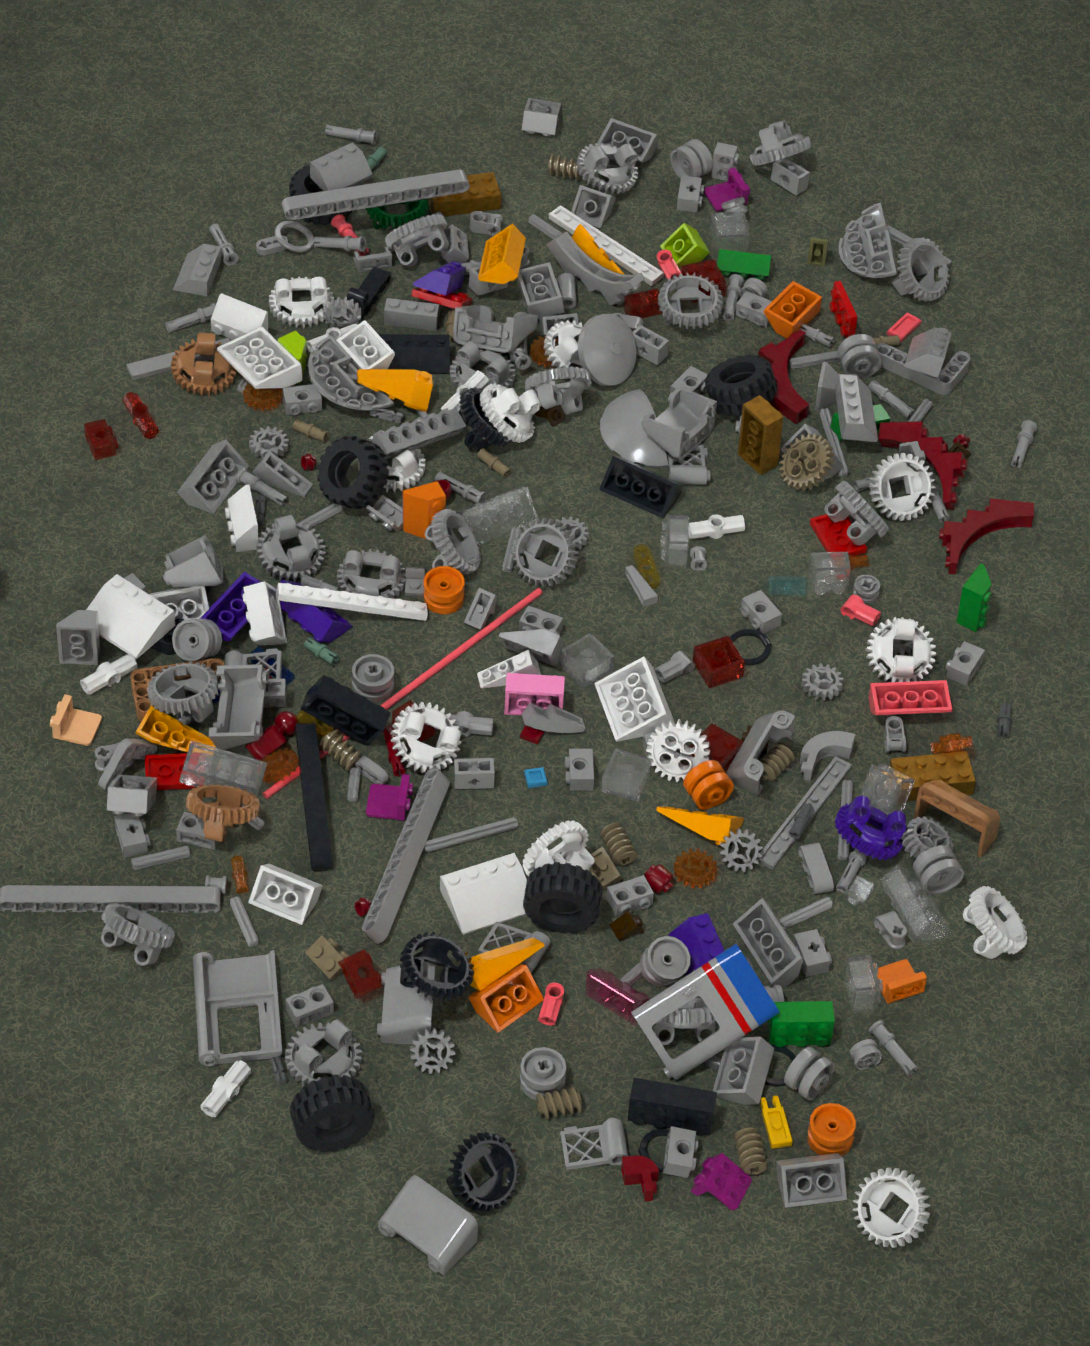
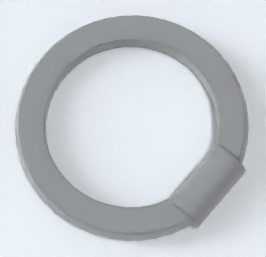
[275,221,314,252]

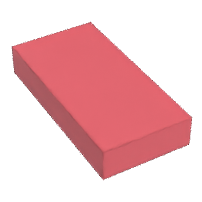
[887,312,921,342]

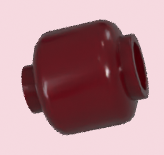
[644,864,673,894]

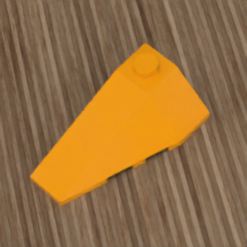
[571,224,625,275]
[357,369,433,412]
[135,706,217,758]
[656,806,744,845]
[470,937,545,991]

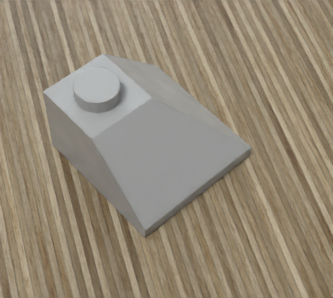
[571,185,617,228]
[815,362,839,411]

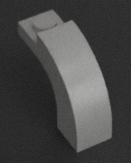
[800,731,855,781]

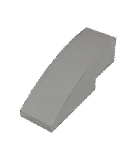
[522,703,586,733]

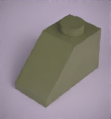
[807,237,829,267]

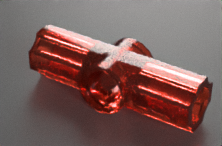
[122,392,159,439]

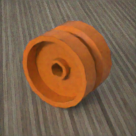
[423,566,464,614]
[683,760,734,810]
[807,1103,856,1156]

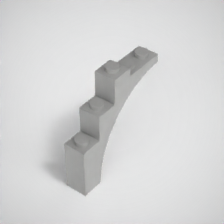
[546,231,645,305]

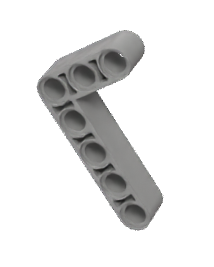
[877,343,970,395]

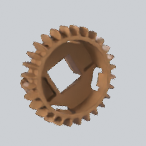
[171,332,237,397]
[186,784,260,843]

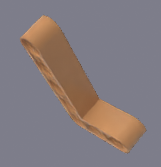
[130,659,224,722]

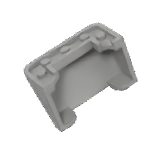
[453,305,538,353]
[641,387,717,460]
[163,535,223,587]
[208,664,269,750]
[727,710,795,796]
[377,962,436,1045]
[378,1175,478,1275]

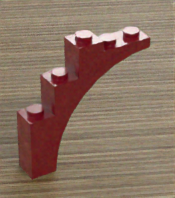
[758,329,809,424]
[879,421,968,510]
[939,498,1034,575]

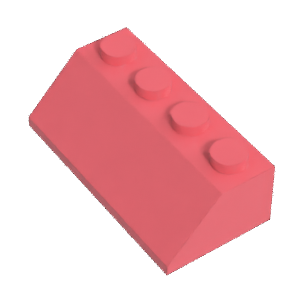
[868,680,952,715]

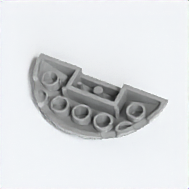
[839,202,898,278]
[308,335,393,410]
[600,389,668,468]

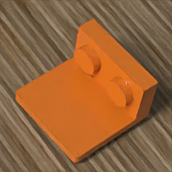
[871,959,927,1004]

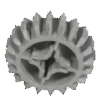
[901,816,954,859]

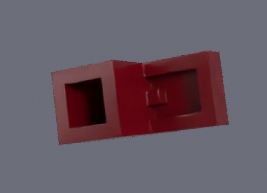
[621,1156,659,1202]

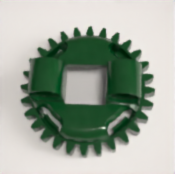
[365,179,429,230]

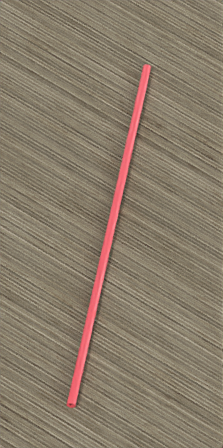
[262,588,543,799]

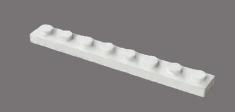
[549,205,664,286]
[277,583,428,621]

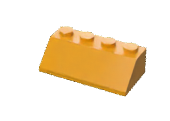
[478,223,526,284]

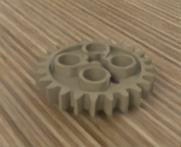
[779,433,835,491]

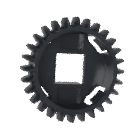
[459,387,514,452]
[400,932,474,1002]
[446,1132,521,1212]

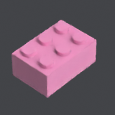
[504,673,565,715]

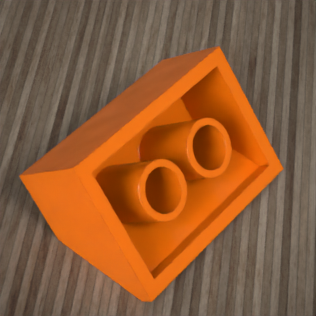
[764,281,822,339]
[403,481,446,540]
[468,964,544,1033]

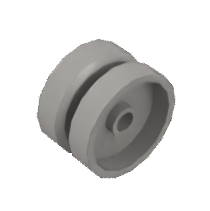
[670,139,713,178]
[838,334,882,378]
[172,618,222,661]
[352,654,394,703]
[913,845,964,895]
[640,936,690,987]
[519,1047,566,1100]
[784,1047,835,1101]

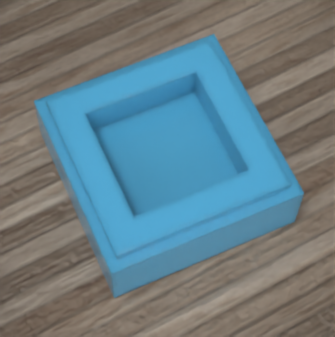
[524,767,547,788]

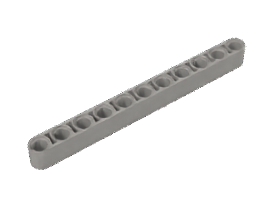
[281,170,470,220]
[362,767,450,944]
[0,885,221,913]

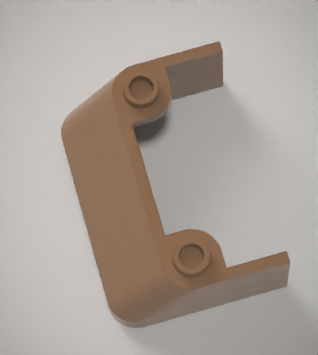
[913,780,1000,858]

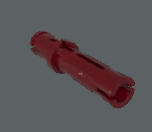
[383,725,405,777]

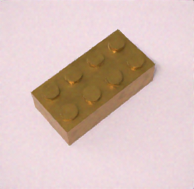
[428,172,501,217]
[738,395,784,475]
[888,751,976,802]

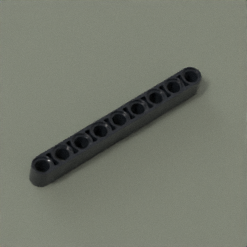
[295,723,332,870]

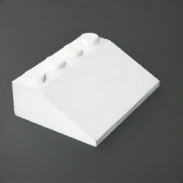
[217,327,303,389]
[86,574,175,659]
[594,657,675,742]
[440,853,527,935]

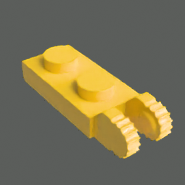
[760,1095,792,1149]

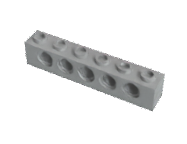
[370,408,466,459]

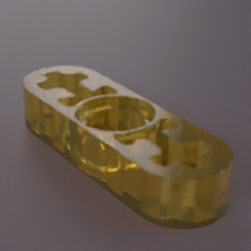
[633,545,660,589]

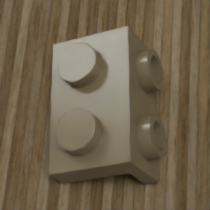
[589,846,623,891]
[305,935,354,980]

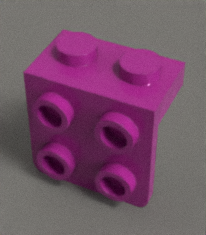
[704,167,750,212]
[366,774,413,820]
[691,1153,752,1210]

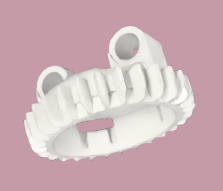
[269,277,334,328]
[544,320,583,368]
[480,383,541,443]
[358,431,425,493]
[869,453,936,521]
[866,617,936,682]
[390,702,461,773]
[522,821,595,876]
[963,886,1028,959]
[852,1168,930,1248]

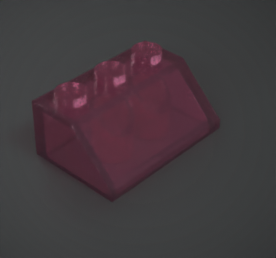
[585,968,650,1026]

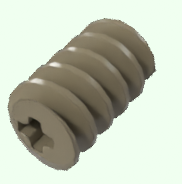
[548,153,583,181]
[319,729,361,772]
[759,741,795,781]
[601,823,638,866]
[536,1087,582,1119]
[734,1128,768,1175]

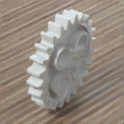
[646,719,710,782]

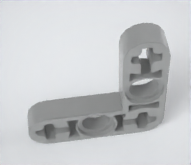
[98,738,158,792]

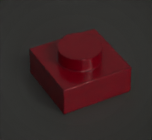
[520,725,545,745]

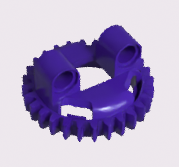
[835,796,906,860]

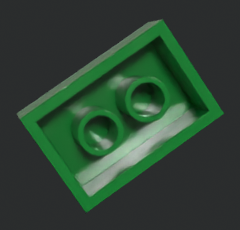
[767,1001,835,1047]

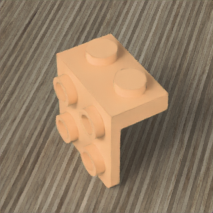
[50,694,102,746]

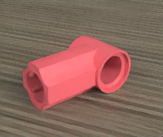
[657,250,682,280]
[840,595,881,626]
[538,983,564,1026]

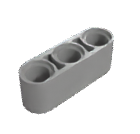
[798,843,834,895]

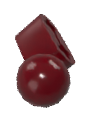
[245,711,299,762]

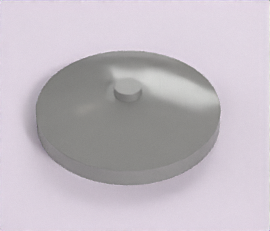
[578,314,636,386]

